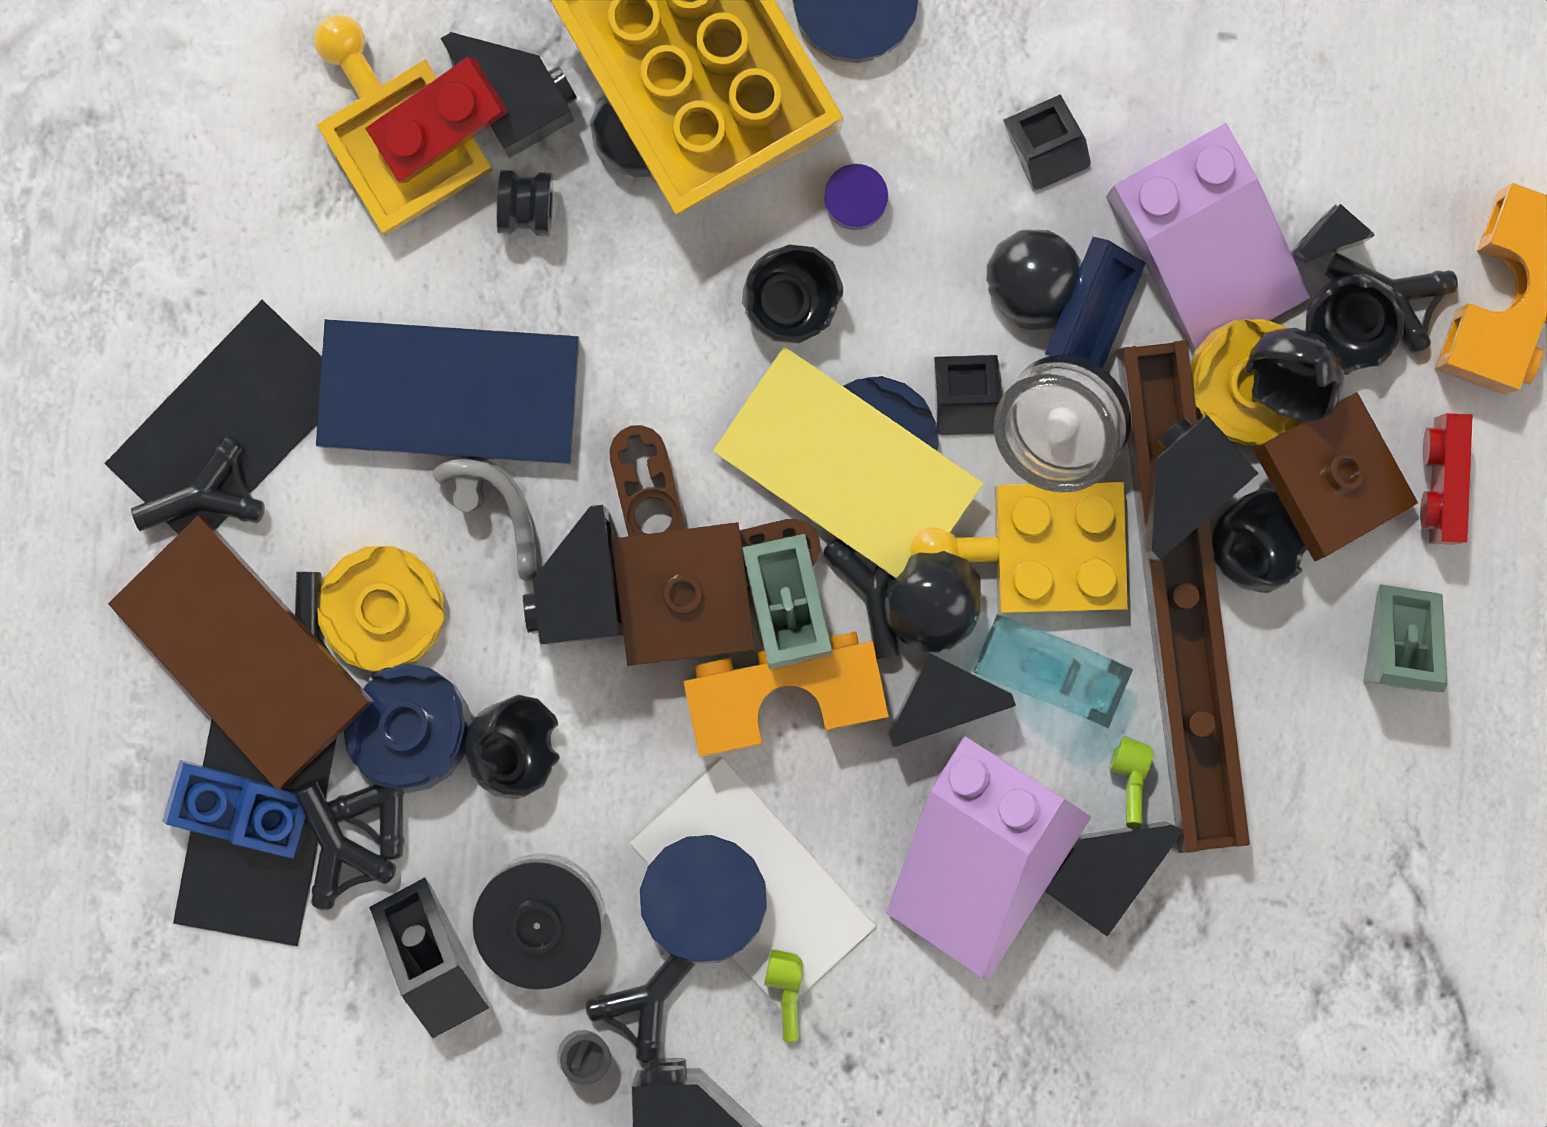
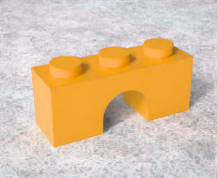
[1435,183,1547,395]
[683,631,889,757]

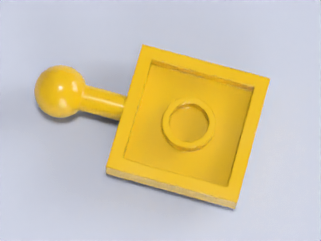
[314,14,493,236]
[910,482,1128,613]

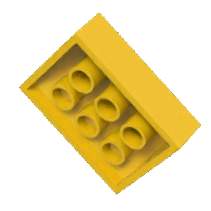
[550,0,844,216]

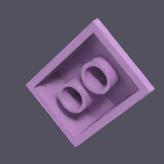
[1106,123,1311,353]
[886,736,1091,981]

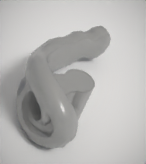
[433,458,537,581]

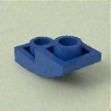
[162,760,305,859]

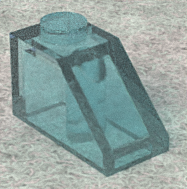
[973,614,1133,728]

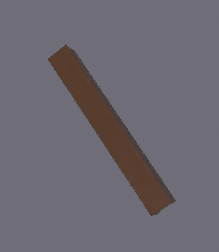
[1116,340,1250,853]

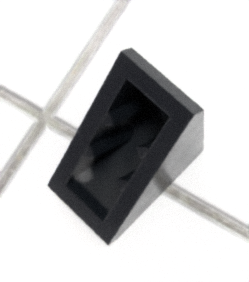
[888,653,1016,747]

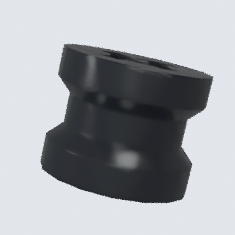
[496,170,553,237]

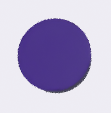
[824,164,888,230]

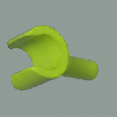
[1109,736,1154,829]
[764,950,803,1042]

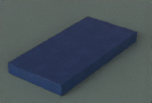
[316,319,580,464]

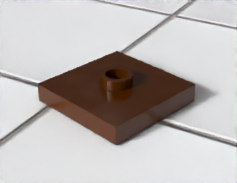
[1253,392,1418,562]
[611,522,755,666]

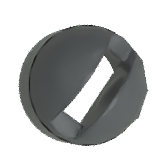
[557,1030,611,1085]

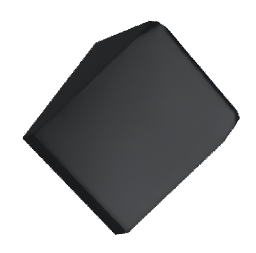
[1003,94,1091,190]
[1291,204,1375,265]
[934,355,1002,435]

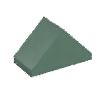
[742,534,833,669]
[1363,584,1447,692]

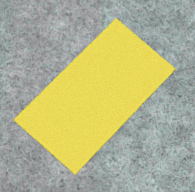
[713,346,984,578]

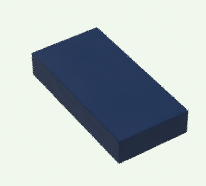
[1045,236,1146,368]

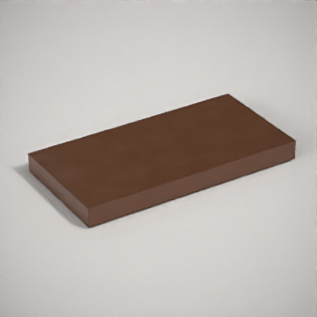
[108,516,374,790]

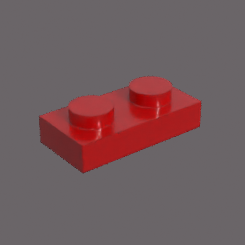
[365,57,509,183]
[1420,413,1473,545]

